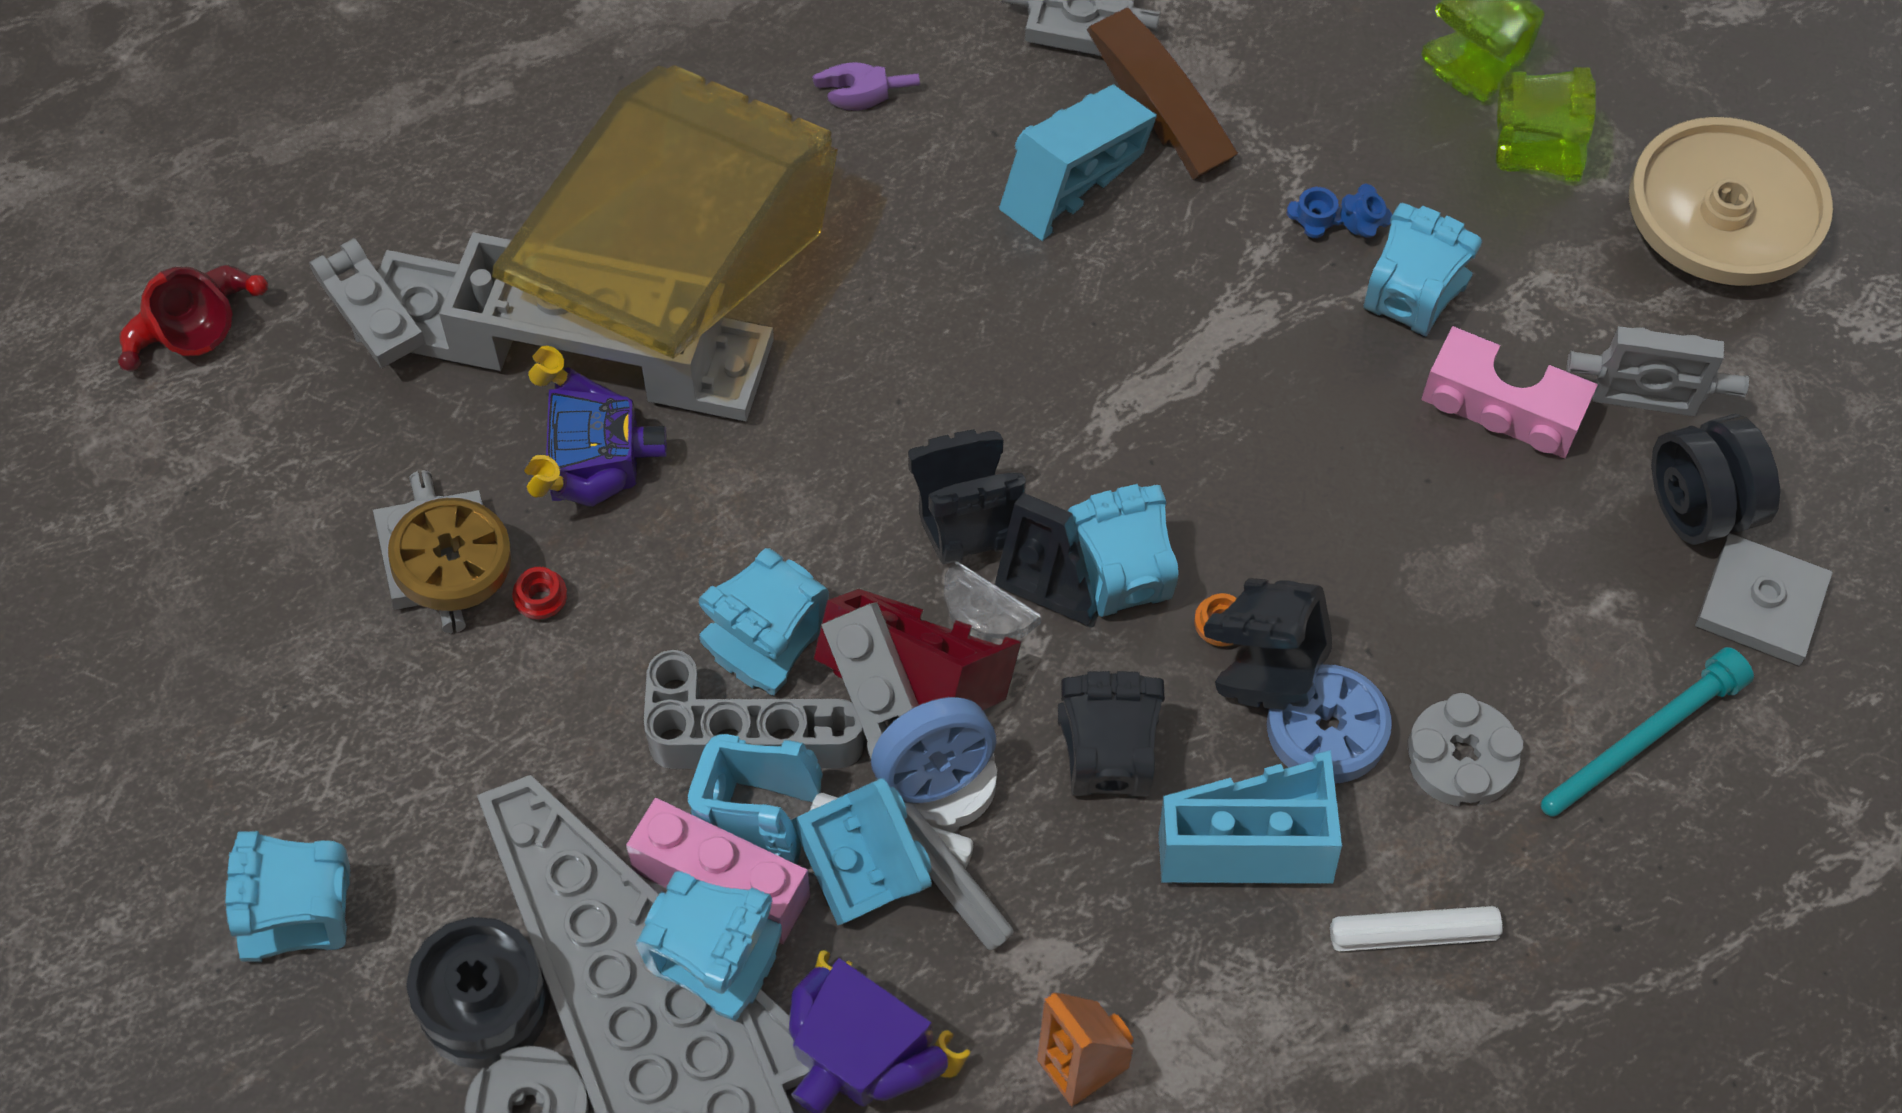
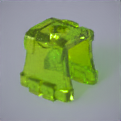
[1421,0,1545,102]
[1496,67,1596,181]

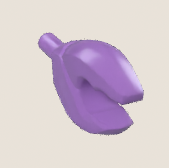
[813,62,920,110]

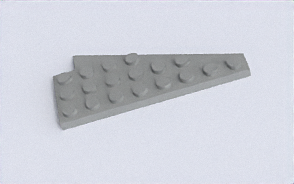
[477,775,810,1113]

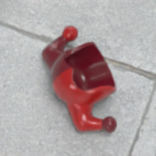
[118,265,268,372]

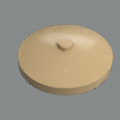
[1629,117,1833,286]

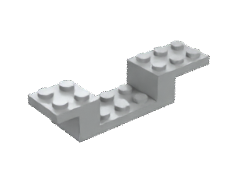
[352,232,774,421]

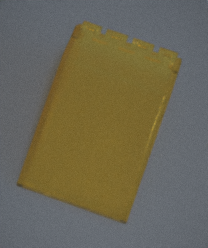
[492,65,838,359]

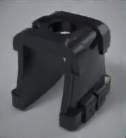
[908,429,1026,565]
[1203,578,1332,710]
[1058,671,1165,796]

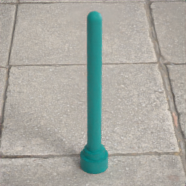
[1541,647,1754,816]

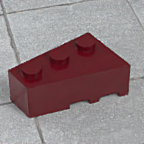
[814,589,1022,710]

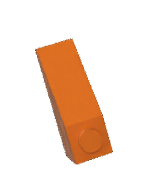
[1037,992,1134,1107]

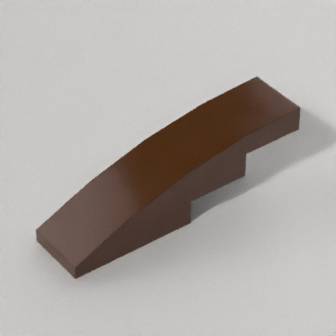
[1086,7,1238,180]

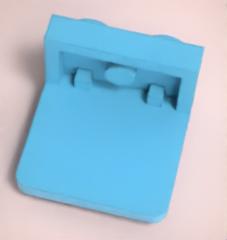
[791,778,931,925]

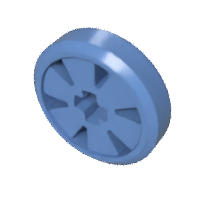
[1267,664,1392,783]
[871,698,996,804]

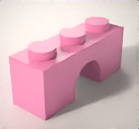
[1421,326,1598,458]
[626,797,810,944]

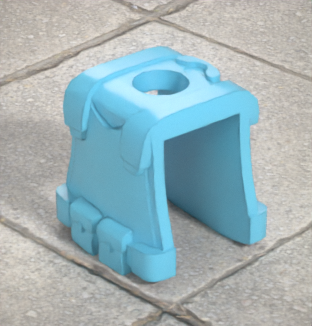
[1364,203,1482,337]
[1068,484,1179,617]
[699,548,829,695]
[688,734,823,865]
[225,831,350,962]
[636,871,782,1021]

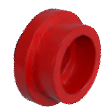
[512,567,567,619]

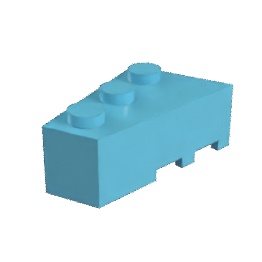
[999,85,1157,241]
[1159,750,1342,883]

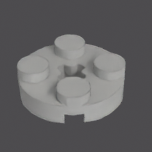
[1407,693,1523,806]
[465,1046,589,1113]

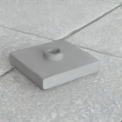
[1695,533,1833,666]

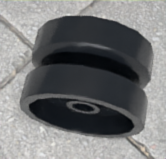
[1651,413,1781,545]
[406,917,550,1069]

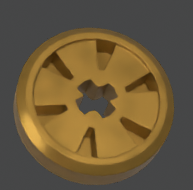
[388,498,511,611]

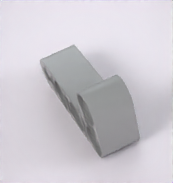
[644,650,865,769]

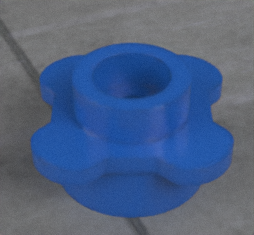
[1341,184,1392,238]
[1287,187,1343,238]

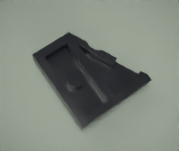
[994,492,1097,626]

